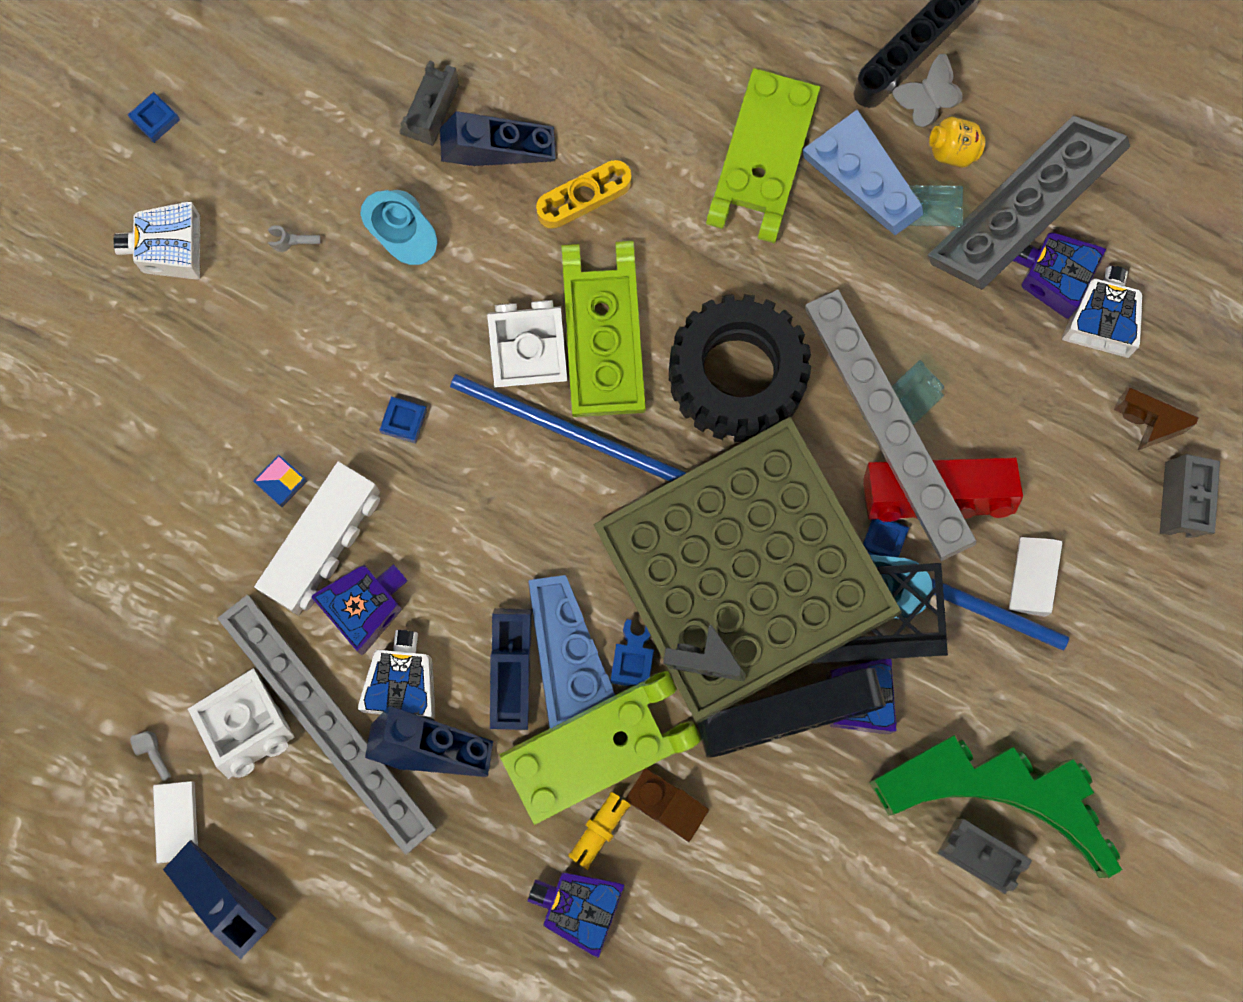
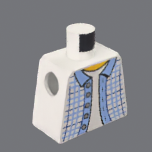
[113,202,200,279]

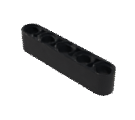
[853,0,979,108]
[697,668,886,758]

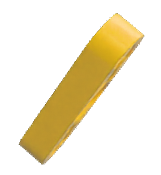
[536,160,631,229]

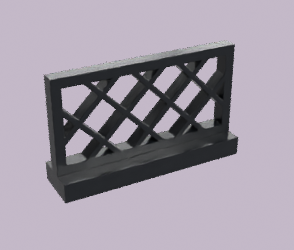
[811,563,948,663]

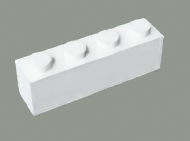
[254,461,380,616]

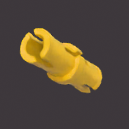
[567,791,631,870]

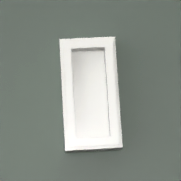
[153,781,198,863]

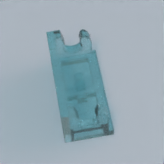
[909,185,963,227]
[863,360,945,425]

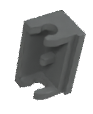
[400,61,459,146]
[1160,454,1220,538]
[937,819,1032,894]

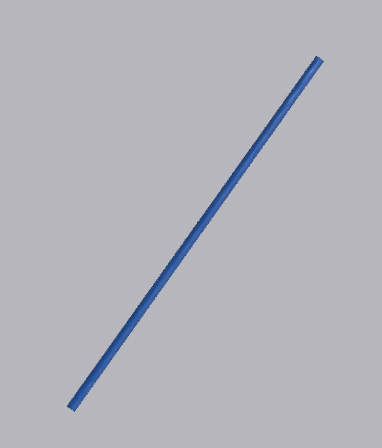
[450,374,1069,651]

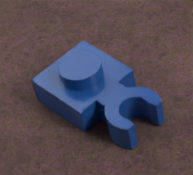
[610,619,654,687]

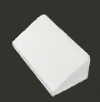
[1008,537,1062,617]

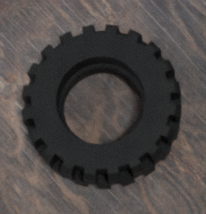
[668,294,811,442]

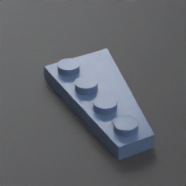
[802,110,923,235]
[528,575,615,729]

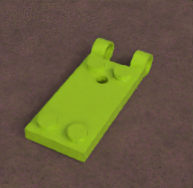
[706,68,821,244]
[561,241,646,417]
[499,671,702,825]

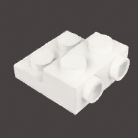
[487,300,567,388]
[188,668,295,779]

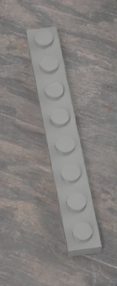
[805,290,976,561]
[217,595,437,855]

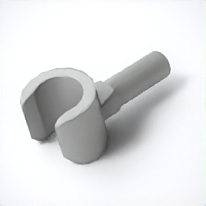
[268,225,320,252]
[130,731,171,781]

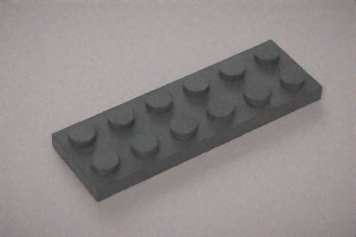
[927,115,1130,290]

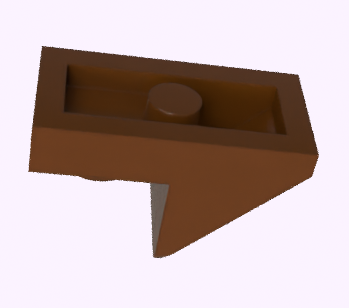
[1114,388,1199,450]
[625,768,709,843]

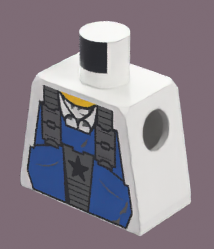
[1062,266,1142,358]
[358,630,435,720]

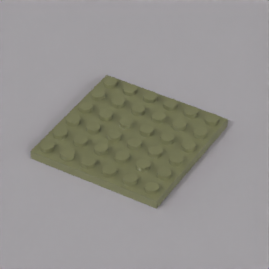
[593,417,902,723]

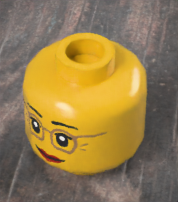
[929,116,985,168]

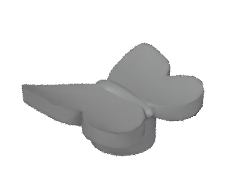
[892,54,962,127]

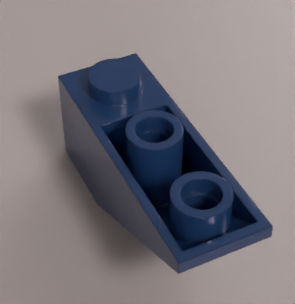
[440,111,556,166]
[365,706,493,777]
[163,840,277,960]

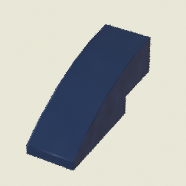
[490,608,532,730]

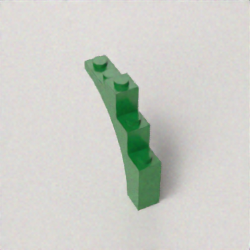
[869,735,1122,878]

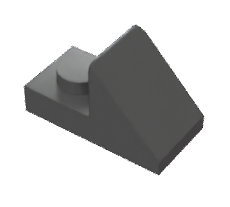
[663,624,746,682]

